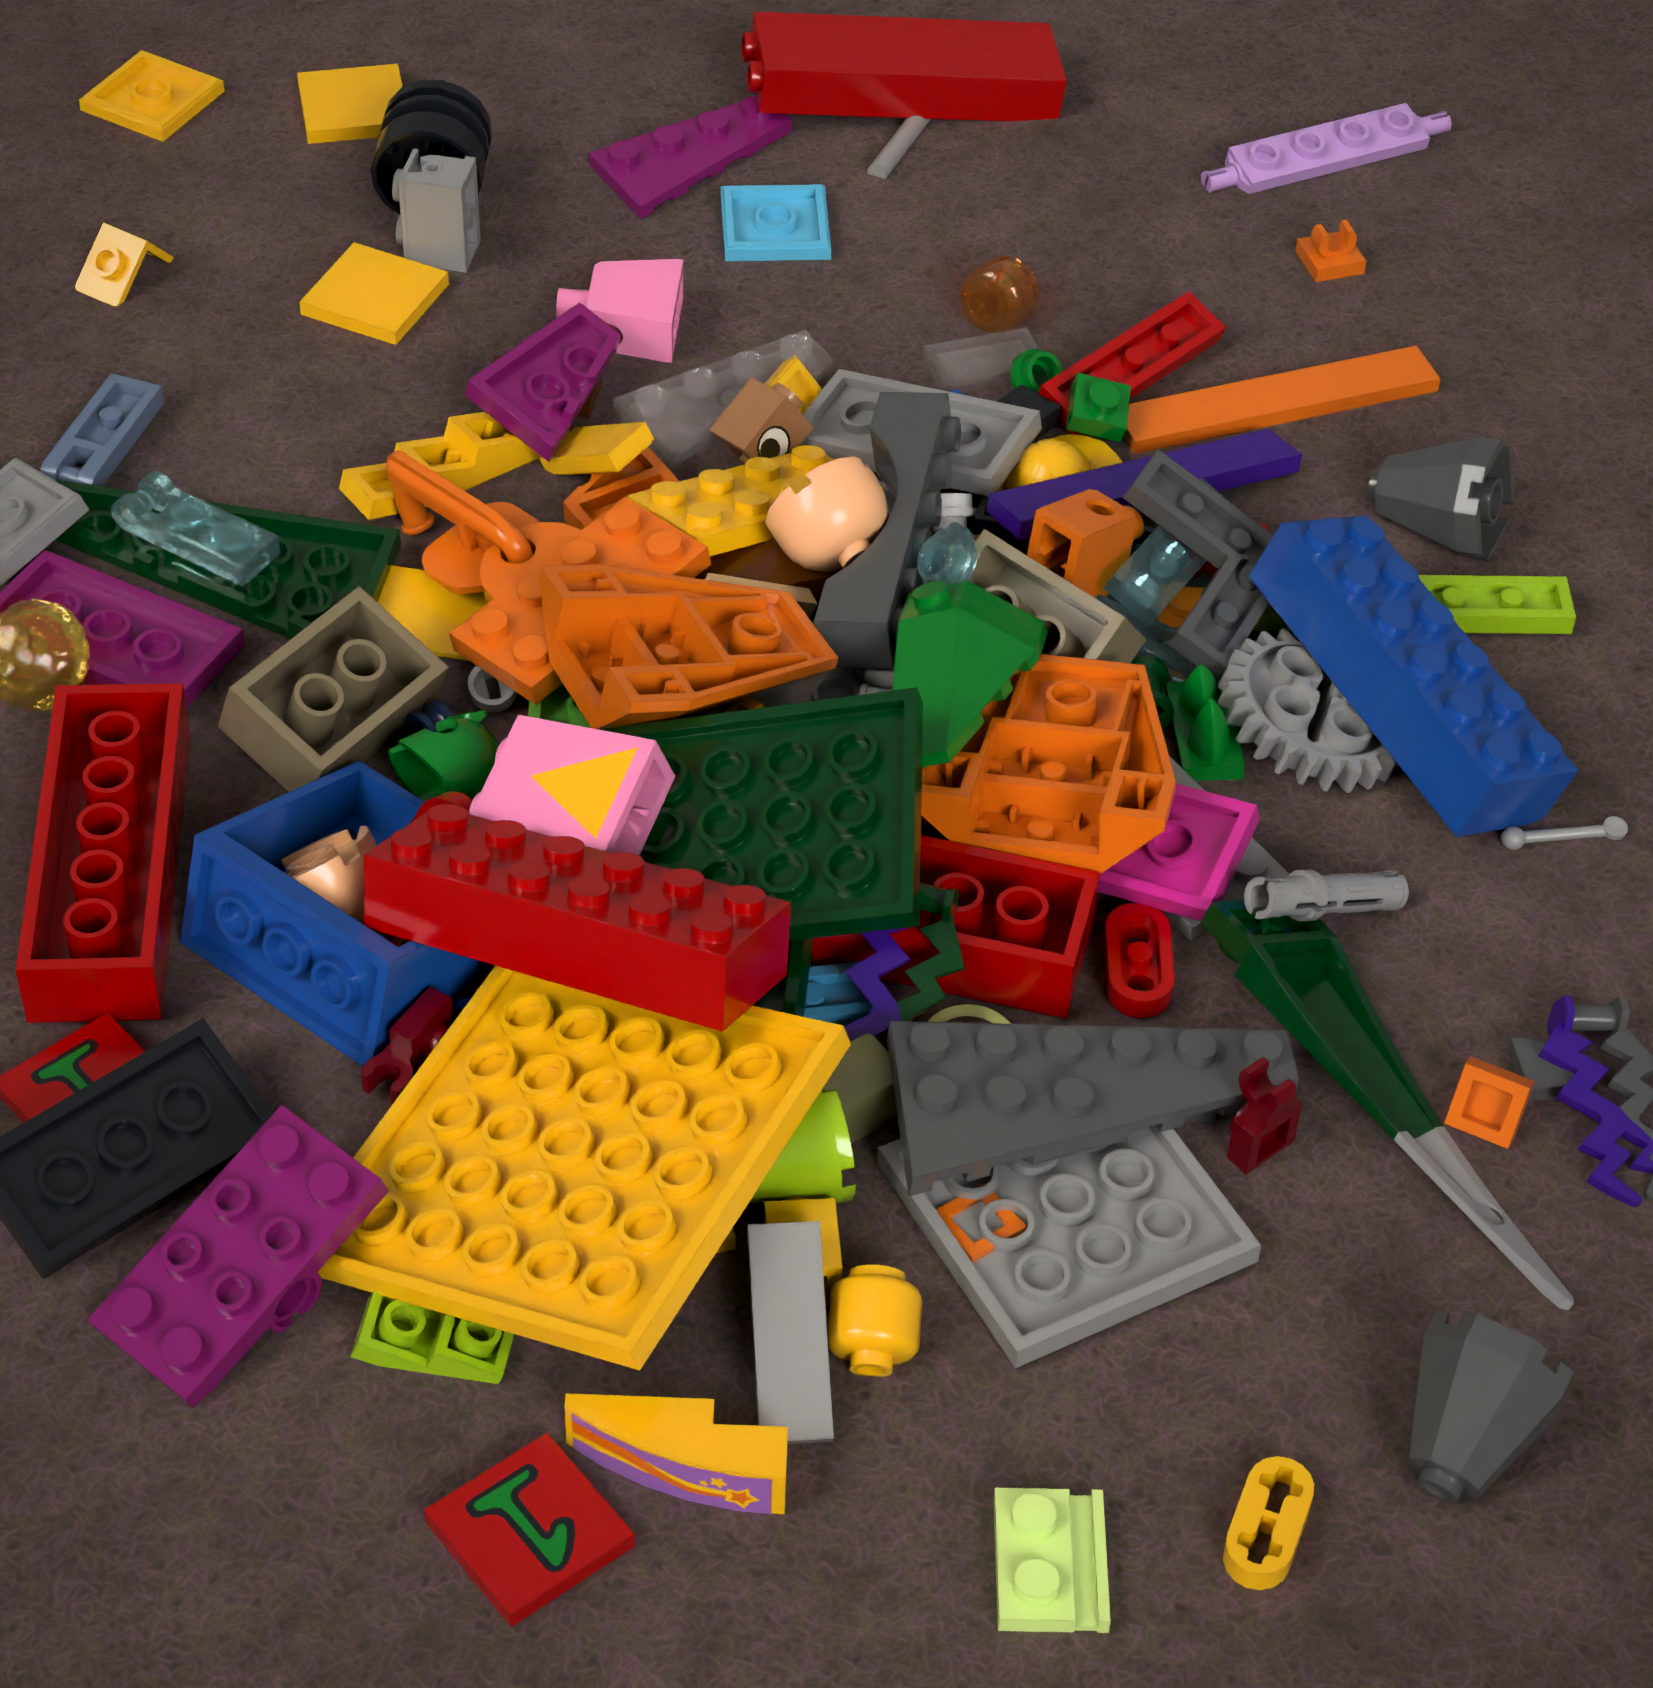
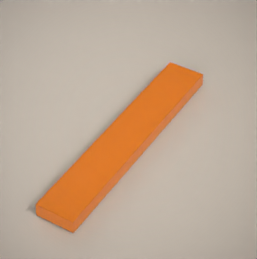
[1123,345,1441,454]

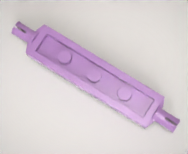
[1201,103,1452,194]

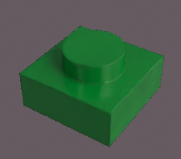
[1066,372,1131,443]

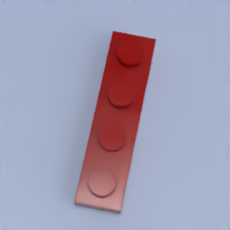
[1038,291,1227,434]

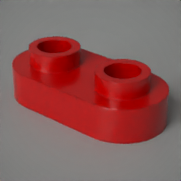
[1104,903,1175,1018]

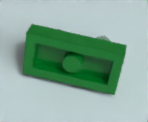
[1165,664,1244,781]

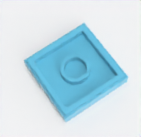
[720,184,831,261]

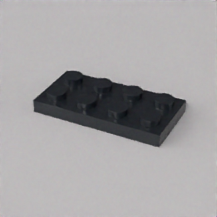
[0,1018,273,1279]

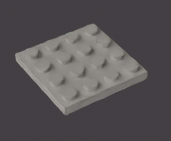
[877,1125,1261,1369]

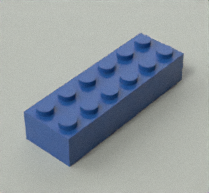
[1249,515,1579,837]

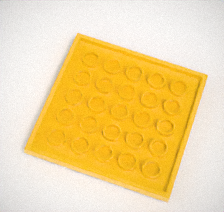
[318,966,851,1371]

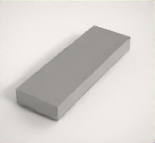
[747,1221,834,1444]

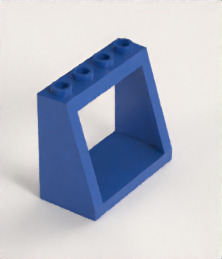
[180,761,495,1066]

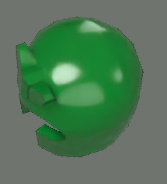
[388,710,500,802]

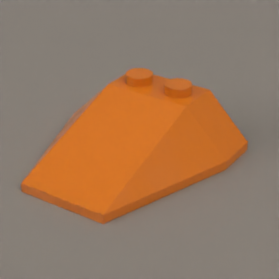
[539,564,838,729]
[921,654,1176,874]

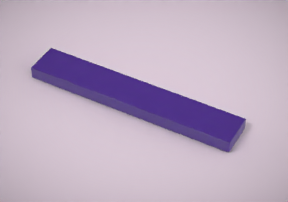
[986,429,1302,540]

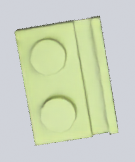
[993,1488,1111,1633]

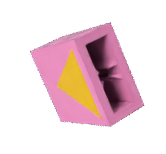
[469,715,675,856]

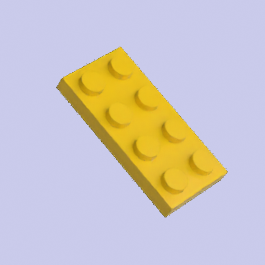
[627,445,884,556]

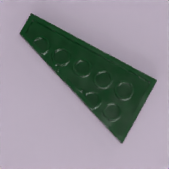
[55,480,401,639]

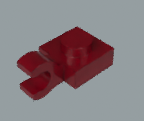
[361,987,454,1106]
[1227,1056,1302,1175]

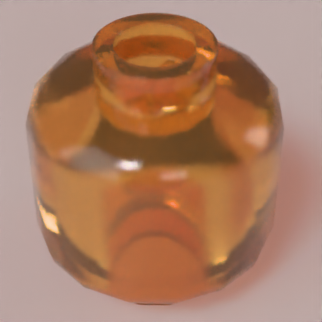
[960,255,1039,334]

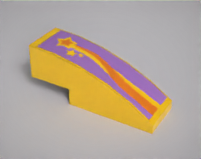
[564,1393,788,1515]

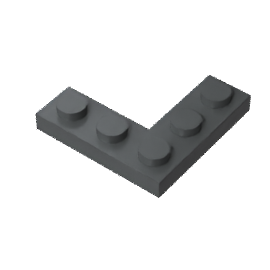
[1122,449,1274,680]

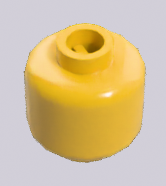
[827,1265,922,1377]

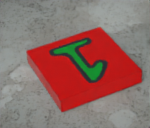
[0,1012,146,1123]
[424,1433,635,1627]

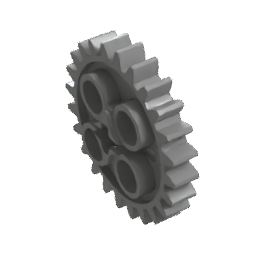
[1218,629,1399,793]

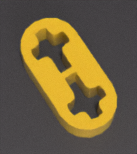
[1223,1456,1314,1590]

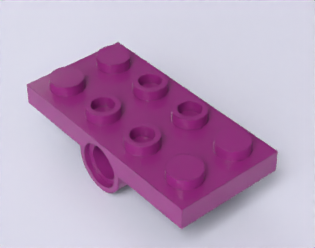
[87,1105,389,1408]

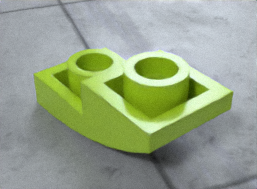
[350,1291,514,1384]

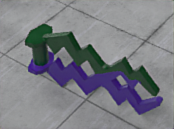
[844,882,965,1042]

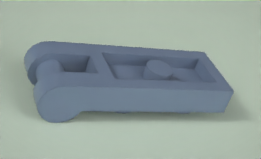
[40,373,164,487]

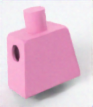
[556,259,684,363]

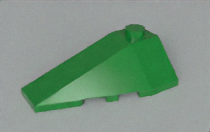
[892,580,1048,768]

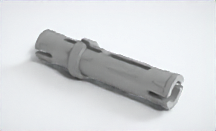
[1244,869,1409,922]

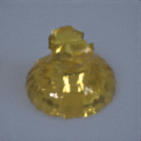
[0,598,90,712]

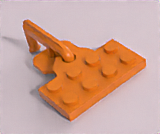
[386,450,711,705]

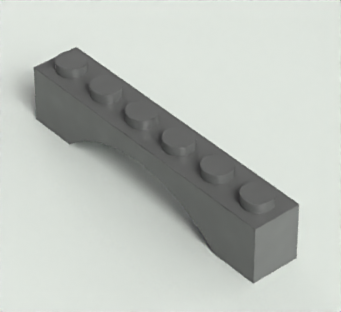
[814,392,961,670]

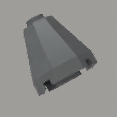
[1368,437,1515,561]
[1408,1310,1574,1503]

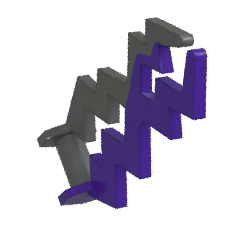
[1538,995,1653,1207]

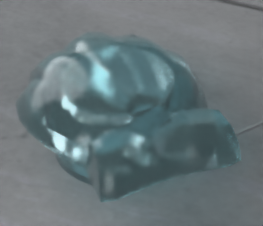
[917,522,978,585]

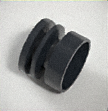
[370,80,492,215]

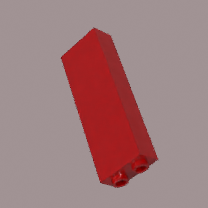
[741,11,1067,121]

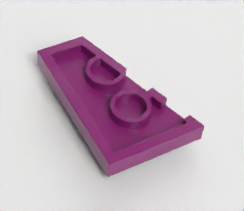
[465,302,621,462]

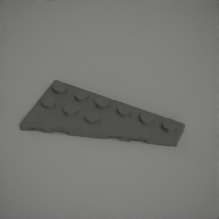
[887,1021,1299,1196]

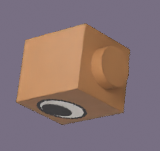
[709,377,814,464]

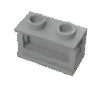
[392,148,481,273]

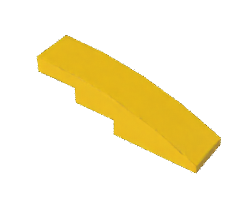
[339,412,570,520]

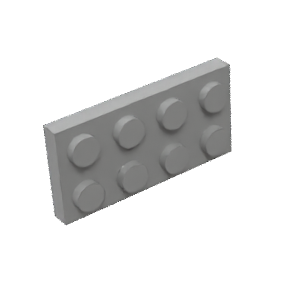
[800,369,1042,497]

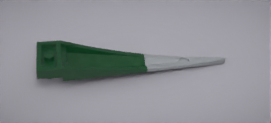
[1200,900,1574,1310]

